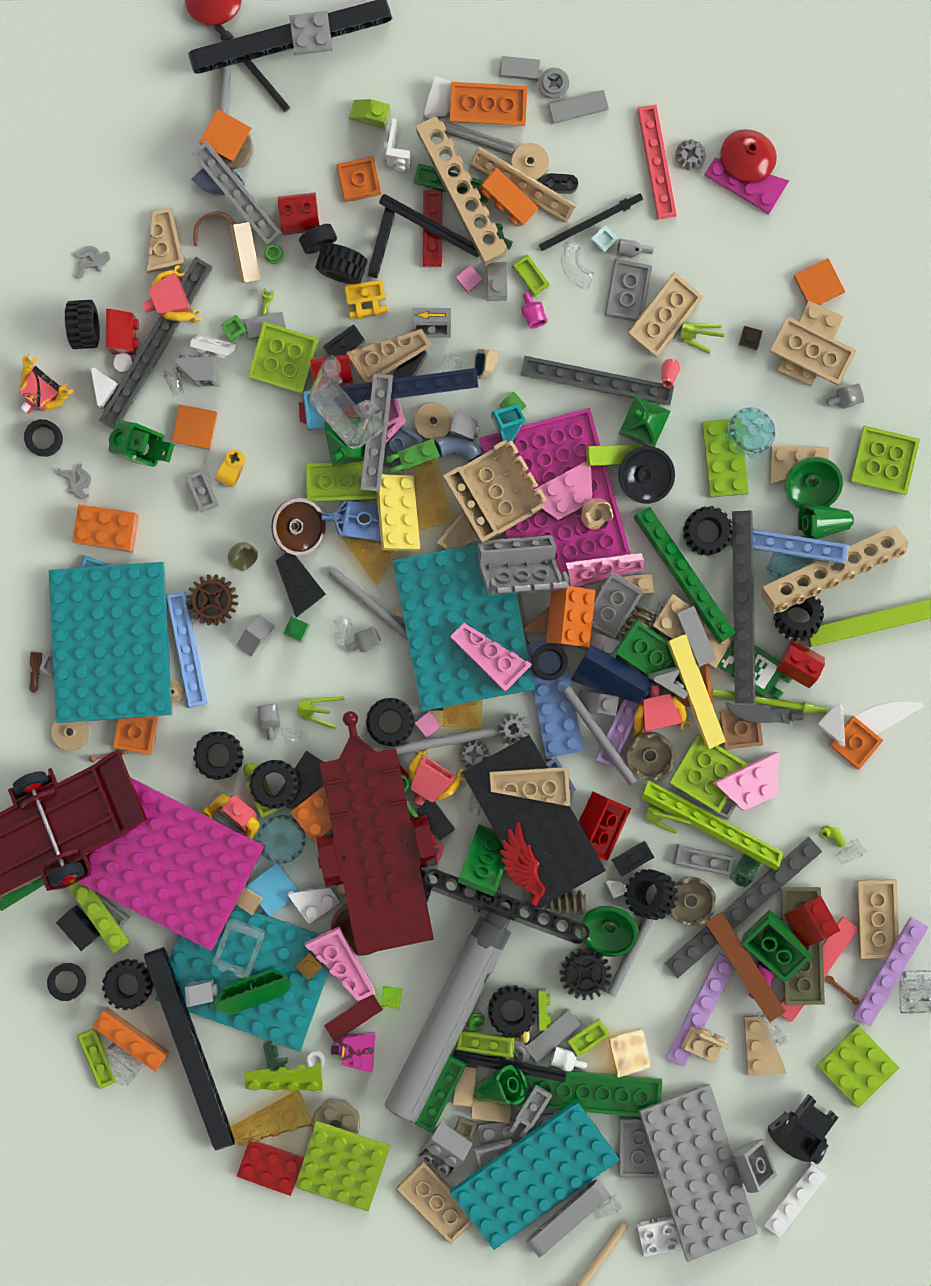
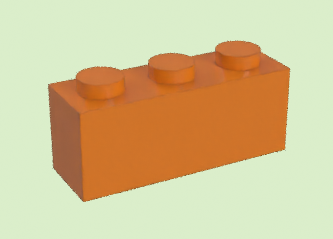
[479,168,539,226]

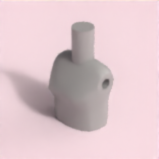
[617,238,654,258]
[826,383,864,409]
[346,626,382,653]
[257,704,280,740]

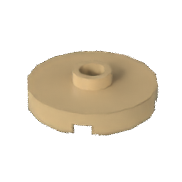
[511,143,549,181]
[415,402,452,440]
[51,720,90,751]

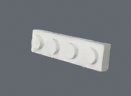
[763,1163,827,1238]

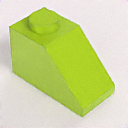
[349,99,390,130]

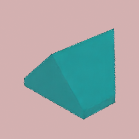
[491,404,526,443]

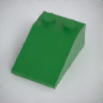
[742,910,812,982]

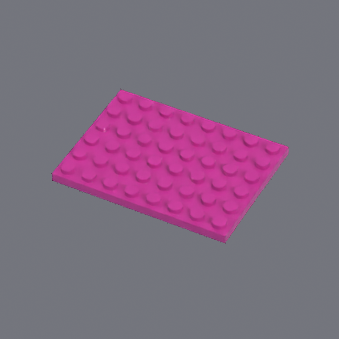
[479,408,631,574]
[79,777,265,951]

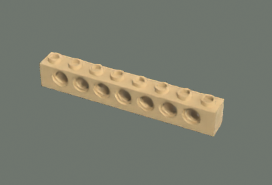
[416,116,507,266]
[761,525,909,614]

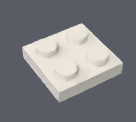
[190,335,236,358]

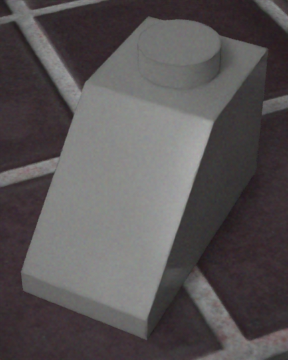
[487,262,507,301]
[450,412,480,441]
[577,632,620,658]
[578,691,619,716]
[185,979,218,1007]

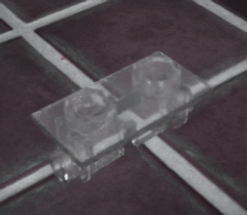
[756,1011,791,1049]

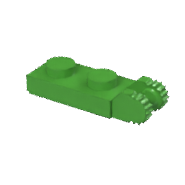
[384,439,440,474]

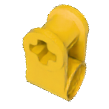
[215,449,245,488]

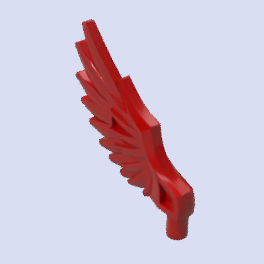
[500,822,546,906]

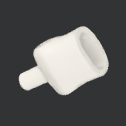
[549,1046,587,1071]

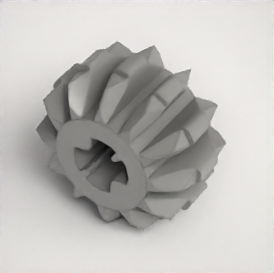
[498,713,530,745]

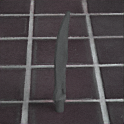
[725,702,804,725]

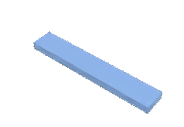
[731,529,849,564]
[166,591,208,708]

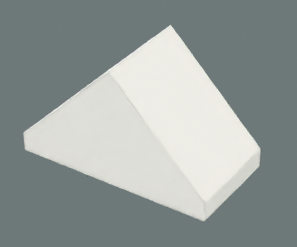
[91,368,119,409]
[818,704,845,746]

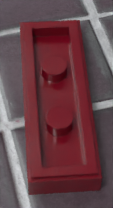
[324,994,383,1042]

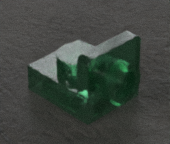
[729,854,761,887]
[263,1041,288,1070]

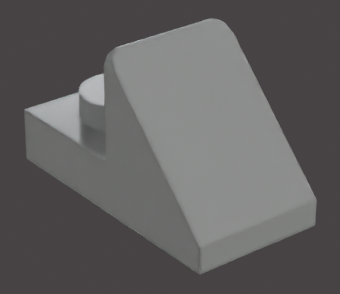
[648,667,689,699]

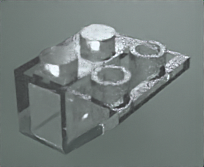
[899,970,931,1014]

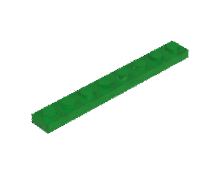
[633,507,736,644]

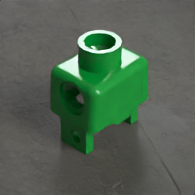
[108,420,175,467]

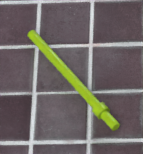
[712,689,827,715]

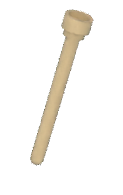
[576,1222,627,1286]

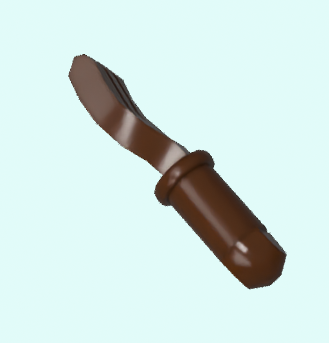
[29,652,42,693]

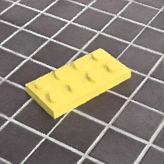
[376,474,420,551]

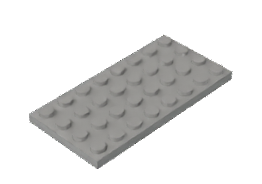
[638,1084,758,1262]

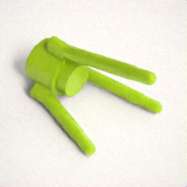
[680,322,725,353]
[297,696,345,729]
[646,804,691,834]

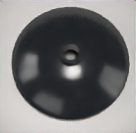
[618,446,675,504]

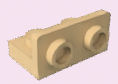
[681,1026,729,1063]

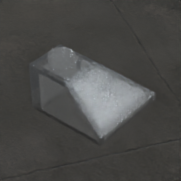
[105,1042,144,1087]

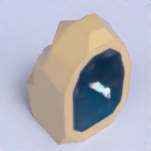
[474,349,499,380]

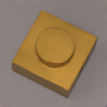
[296,952,323,980]

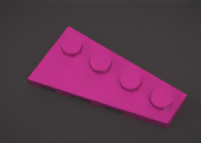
[704,157,789,215]

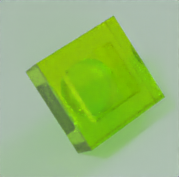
[381,986,402,1009]

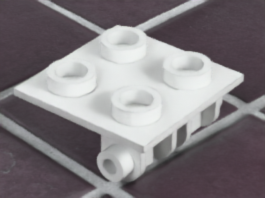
[637,1215,682,1257]

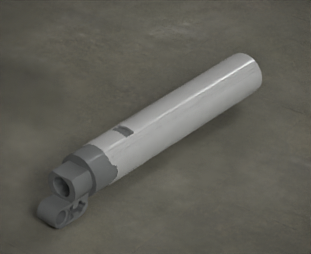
[384,884,512,1122]

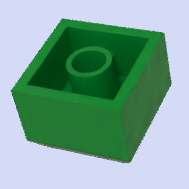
[618,396,671,447]
[324,415,366,466]

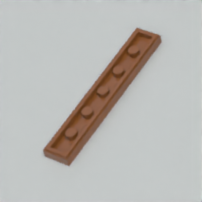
[705,912,786,1022]

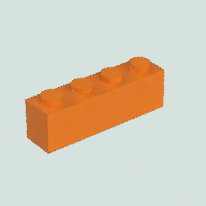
[92,1007,170,1072]

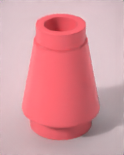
[662,359,681,388]

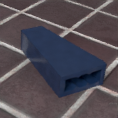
[570,645,651,704]

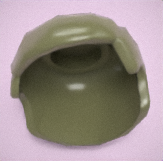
[227,542,258,571]

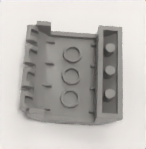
[477,535,569,596]

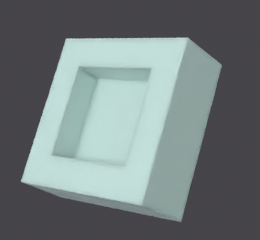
[591,225,619,253]

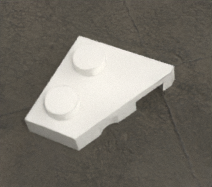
[288,886,341,924]

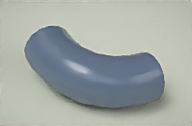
[191,168,245,195]
[434,435,484,463]

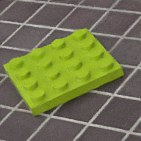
[295,1121,391,1211]

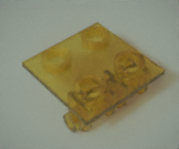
[608,1029,651,1078]

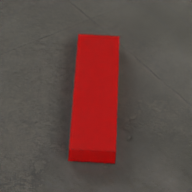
[423,190,442,267]

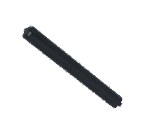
[379,194,479,257]
[453,1050,567,1082]

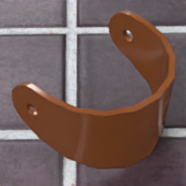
[193,211,236,246]

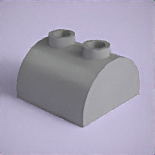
[732,1139,777,1193]

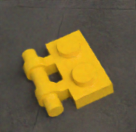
[345,280,388,319]

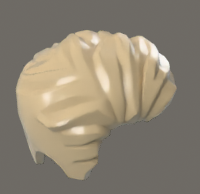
[581,498,613,530]

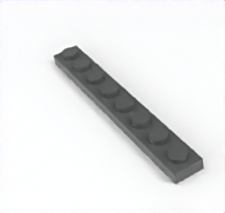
[521,356,674,406]

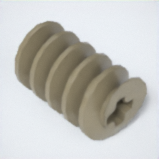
[619,605,658,639]
[546,890,586,915]

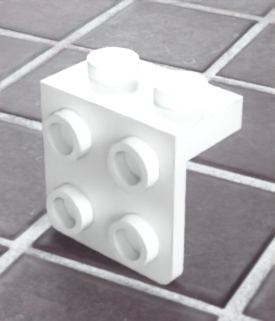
[383,119,411,172]

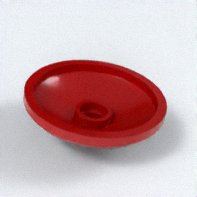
[185,0,242,26]
[720,129,777,183]

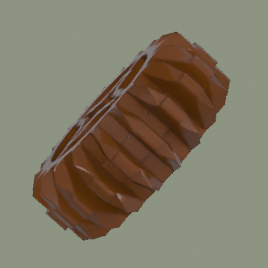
[186,574,239,626]

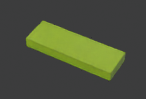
[586,445,640,466]
[77,1028,118,1089]
[456,1030,515,1058]

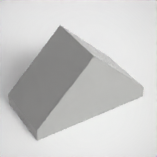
[236,614,275,656]

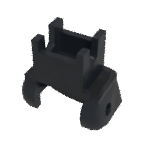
[768,1094,839,1165]

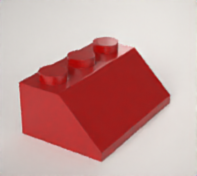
[579,791,631,861]

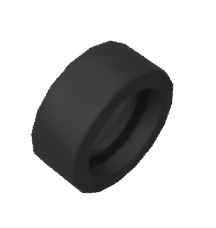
[299,224,337,254]
[24,419,63,457]
[531,644,568,681]
[47,963,86,1001]

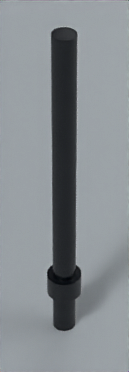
[213,25,290,112]
[539,193,643,251]

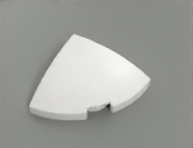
[423,76,451,118]

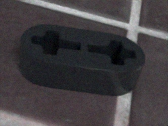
[542,173,578,194]

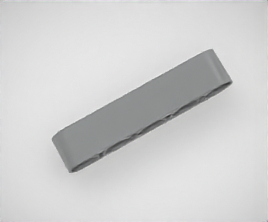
[526,1179,610,1257]

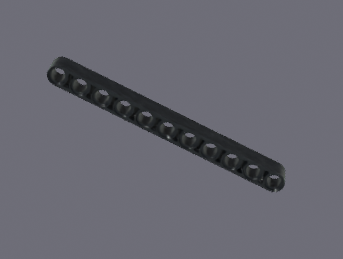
[188,0,392,74]
[144,947,235,1151]

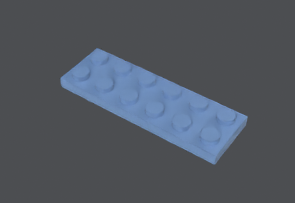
[527,641,584,758]

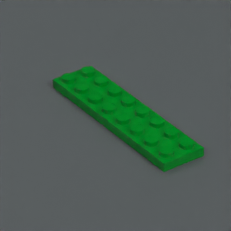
[507,1069,662,1117]

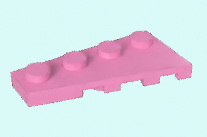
[450,623,532,692]
[305,926,376,1001]

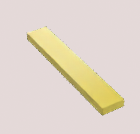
[667,634,726,749]

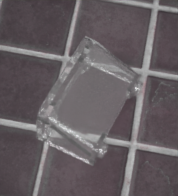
[309,355,384,449]

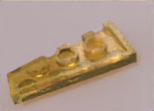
[230,1090,314,1146]

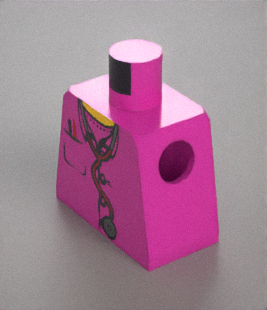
[331,1032,376,1072]

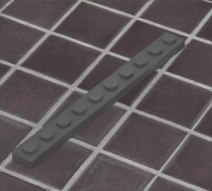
[99,256,213,429]
[732,510,756,703]
[665,837,822,978]

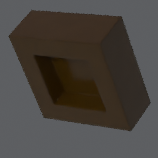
[739,326,762,350]

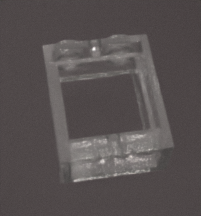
[212,918,267,979]

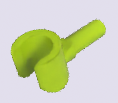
[261,288,274,316]

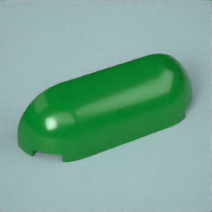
[215,969,290,1014]

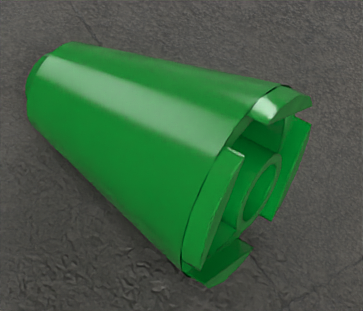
[798,503,854,539]
[474,1065,527,1105]

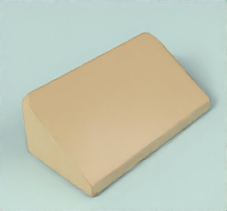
[471,1096,511,1123]

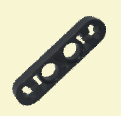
[368,207,395,278]

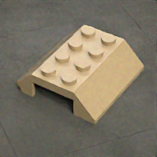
[443,440,547,543]

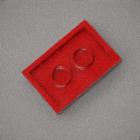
[236,1138,304,1196]

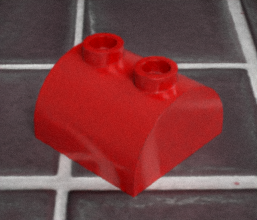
[278,192,320,235]

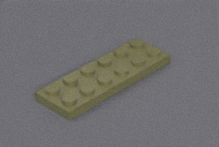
[781,887,825,1005]

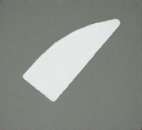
[847,701,923,735]

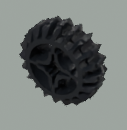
[559,947,612,1000]

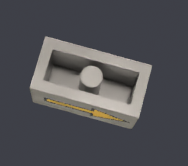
[412,308,451,338]

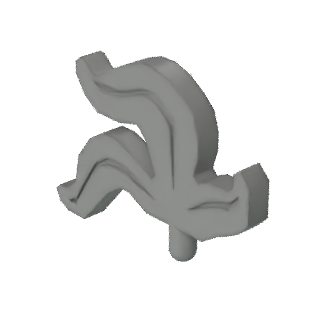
[75,246,110,278]
[57,464,91,499]

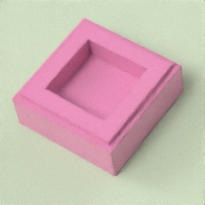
[456,265,483,293]
[415,711,441,738]

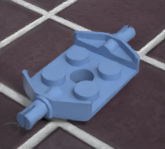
[321,500,381,545]

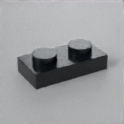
[323,324,365,357]
[417,801,455,841]
[611,840,655,877]

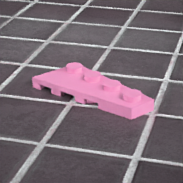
[566,553,645,587]

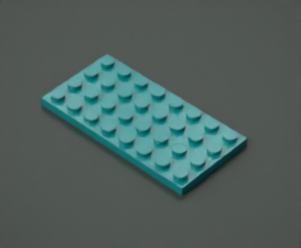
[450,1099,620,1250]

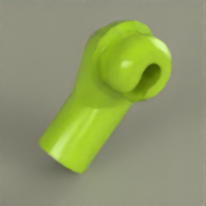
[820,826,847,848]

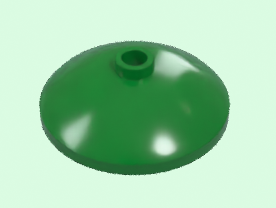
[785,457,843,509]
[580,906,638,957]

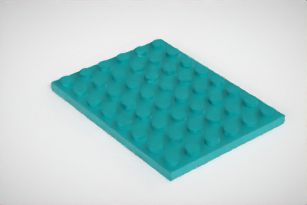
[392,538,535,711]
[49,562,173,723]
[155,905,329,1052]

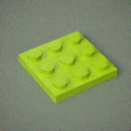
[248,322,319,394]
[850,426,920,495]
[669,734,748,813]
[817,1025,899,1108]

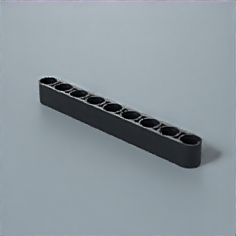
[423,869,590,944]

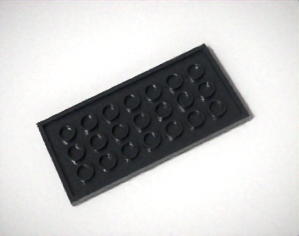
[462,735,606,908]

